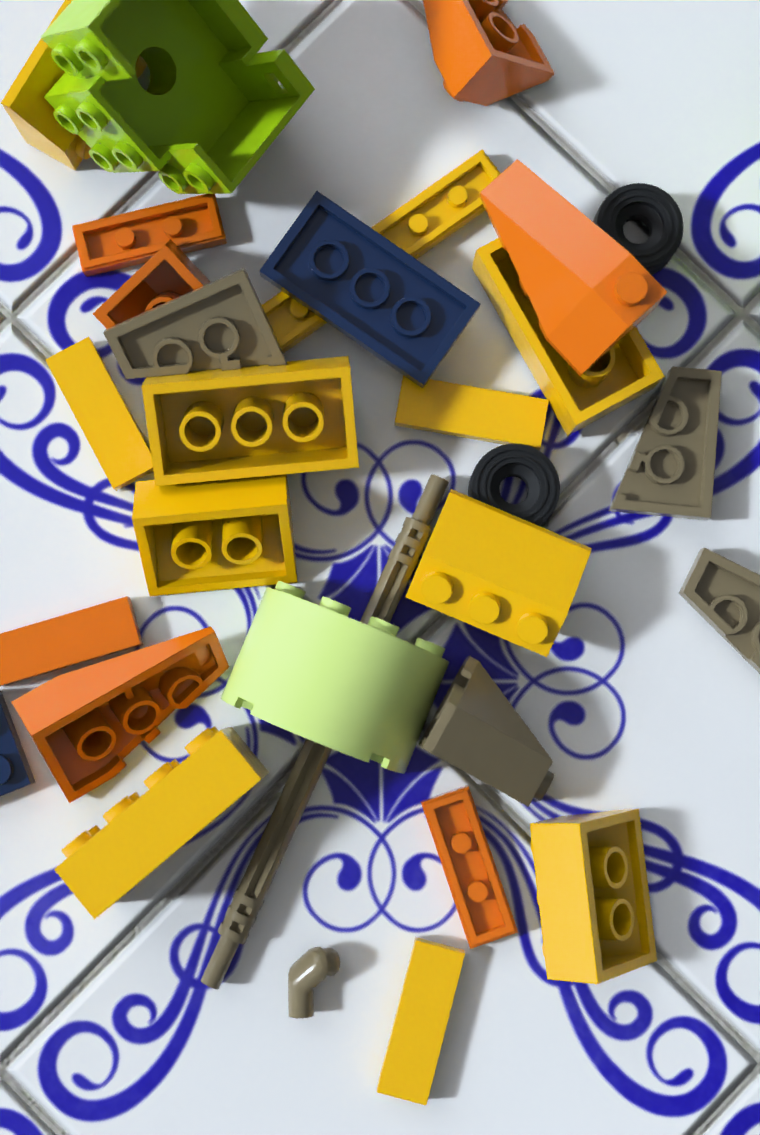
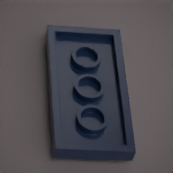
[259,191,481,389]

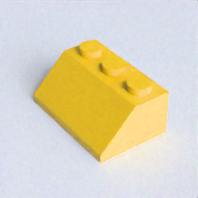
[1,0,147,171]
[132,474,298,596]
[405,489,592,657]
[530,809,657,984]

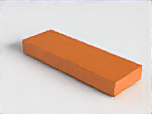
[72,194,227,277]
[0,596,143,687]
[420,785,518,949]

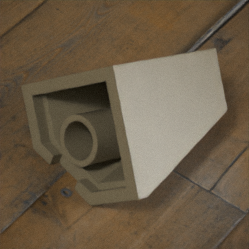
[418,656,554,807]

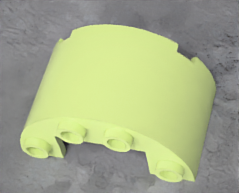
[221,581,449,774]

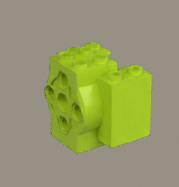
[41,0,315,194]

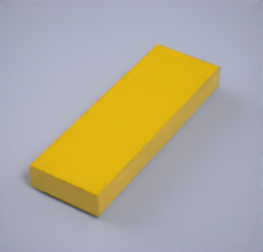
[45,337,153,491]
[394,375,549,450]
[377,937,465,1105]

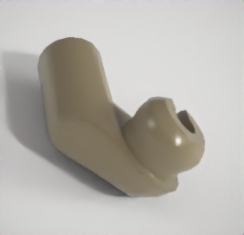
[288,946,340,1018]

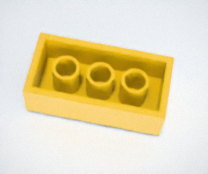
[472,238,665,436]
[141,356,359,486]
[54,726,269,920]

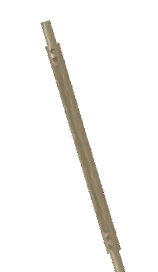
[200,474,449,989]

